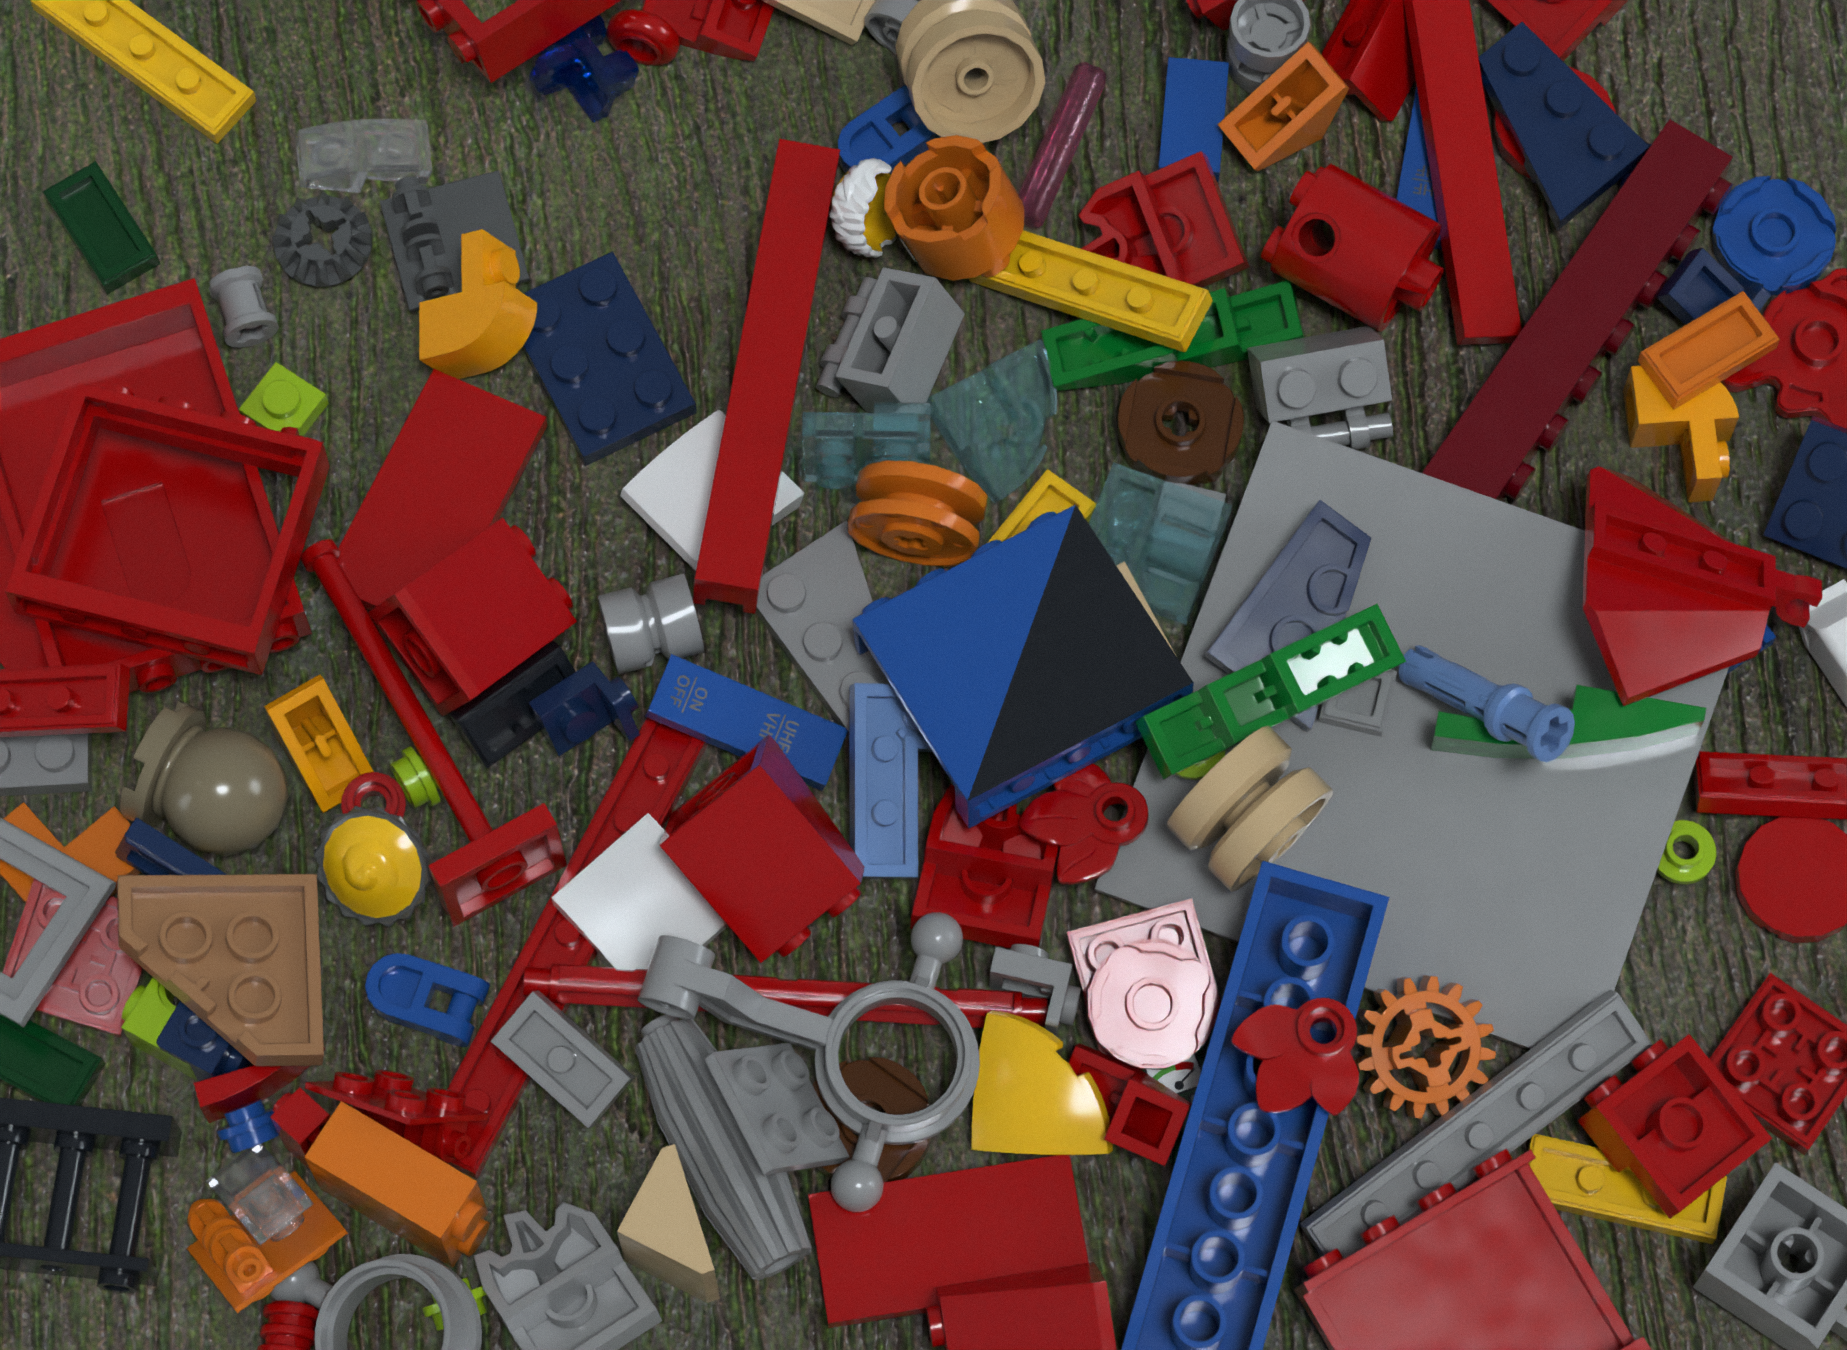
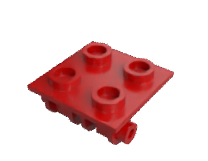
[305,1070,489,1163]

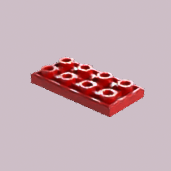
[321,369,548,610]
[808,1155,1089,1328]

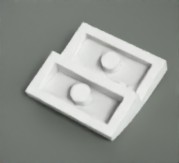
[620,409,805,571]
[551,813,728,970]

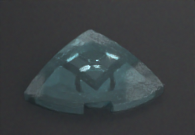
[925,339,1057,503]

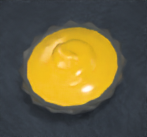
[313,806,432,927]

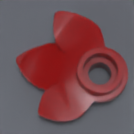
[1019,764,1149,885]
[1231,998,1359,1116]

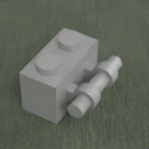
[816,267,965,422]
[1247,326,1393,450]

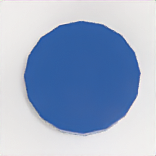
[1711,176,1836,296]

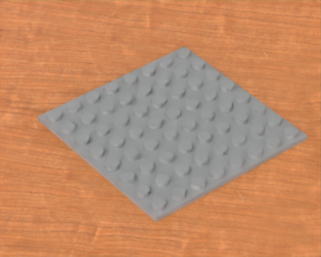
[1095,420,1729,1050]

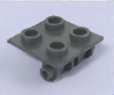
[380,170,530,312]

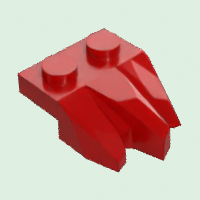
[1078,151,1250,288]
[910,784,1059,948]

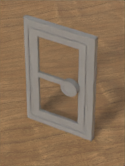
[0,818,116,1028]

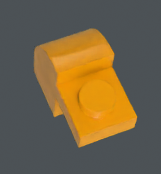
[419,229,537,379]
[1623,365,1739,503]

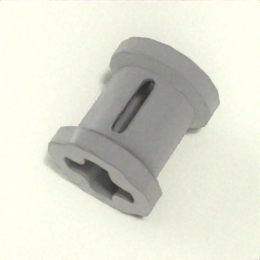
[208,266,279,348]

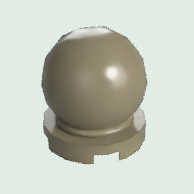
[120,701,289,856]

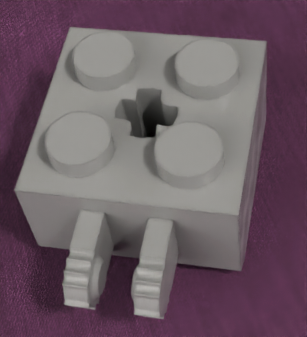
[1693,1162,1847,1350]

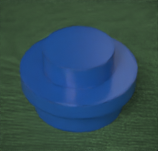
[216,1099,279,1153]

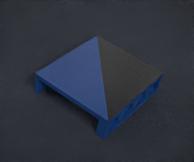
[852,504,1194,829]

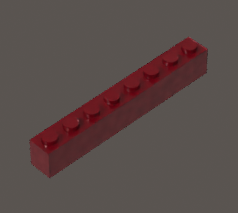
[1422,119,1733,502]

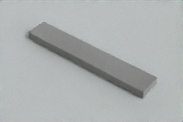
[1299,990,1652,1259]

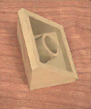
[617,1144,720,1303]

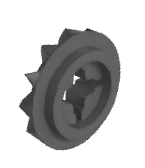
[272,191,372,287]

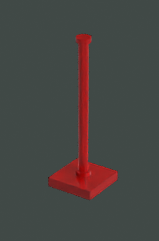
[300,539,567,927]

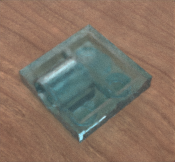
[802,402,931,489]
[1089,462,1232,625]

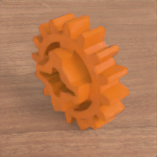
[1354,975,1496,1119]

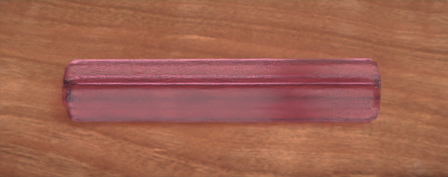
[1018,62,1106,228]

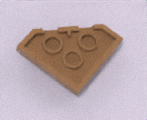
[117,874,324,1066]

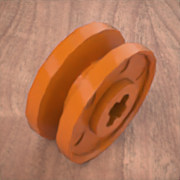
[848,460,988,567]

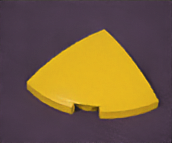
[971,1010,1113,1155]

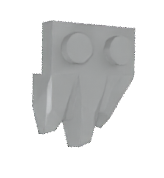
[474,1202,662,1350]

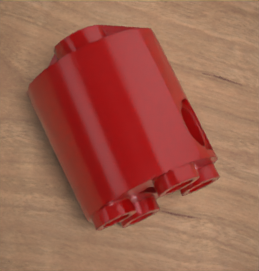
[1261,163,1444,332]

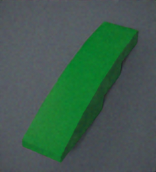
[1041,280,1306,391]
[1135,604,1406,780]
[1431,685,1706,759]

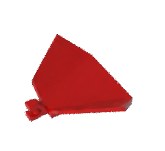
[1583,466,1822,706]

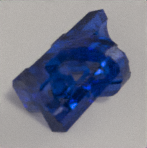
[529,14,639,123]

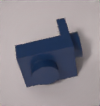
[1656,248,1771,325]
[157,1001,251,1081]

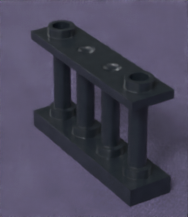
[0,1097,182,1293]

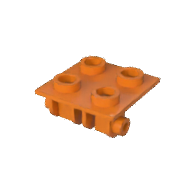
[186,1170,348,1313]

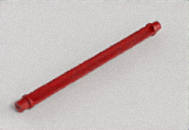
[523,964,1048,1028]

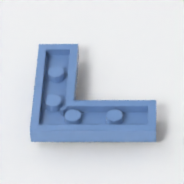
[849,683,933,879]

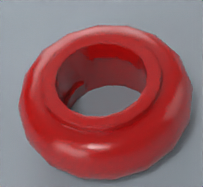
[606,9,680,66]

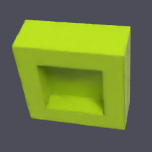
[238,362,329,436]

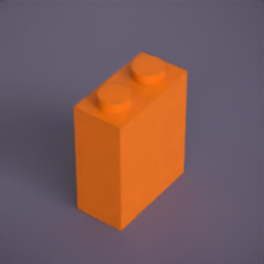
[304,1101,490,1268]

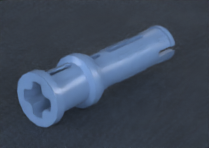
[1398,645,1575,762]

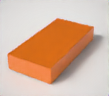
[1638,291,1780,409]

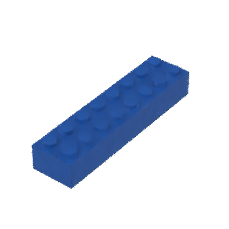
[1121,861,1390,1350]

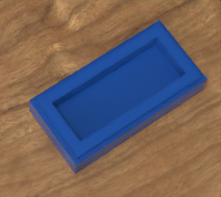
[1158,57,1229,182]

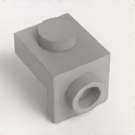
[989,944,1082,1037]

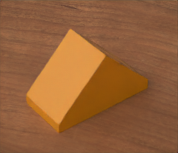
[264,674,374,813]

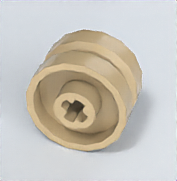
[895,0,1045,143]
[1167,726,1333,892]

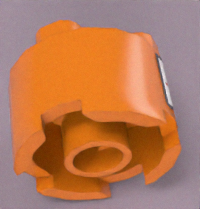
[884,135,1024,281]

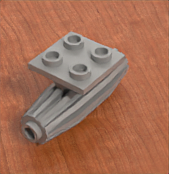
[635,1014,850,1280]

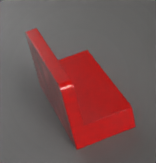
[1321,0,1416,121]

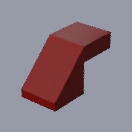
[1069,1043,1192,1166]

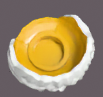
[829,158,896,258]

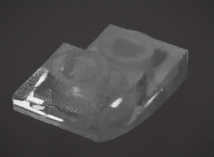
[295,119,433,193]
[205,1144,314,1245]

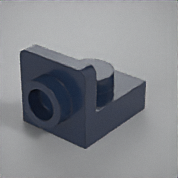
[528,661,640,756]

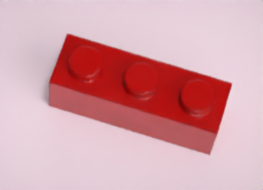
[270,1087,330,1171]

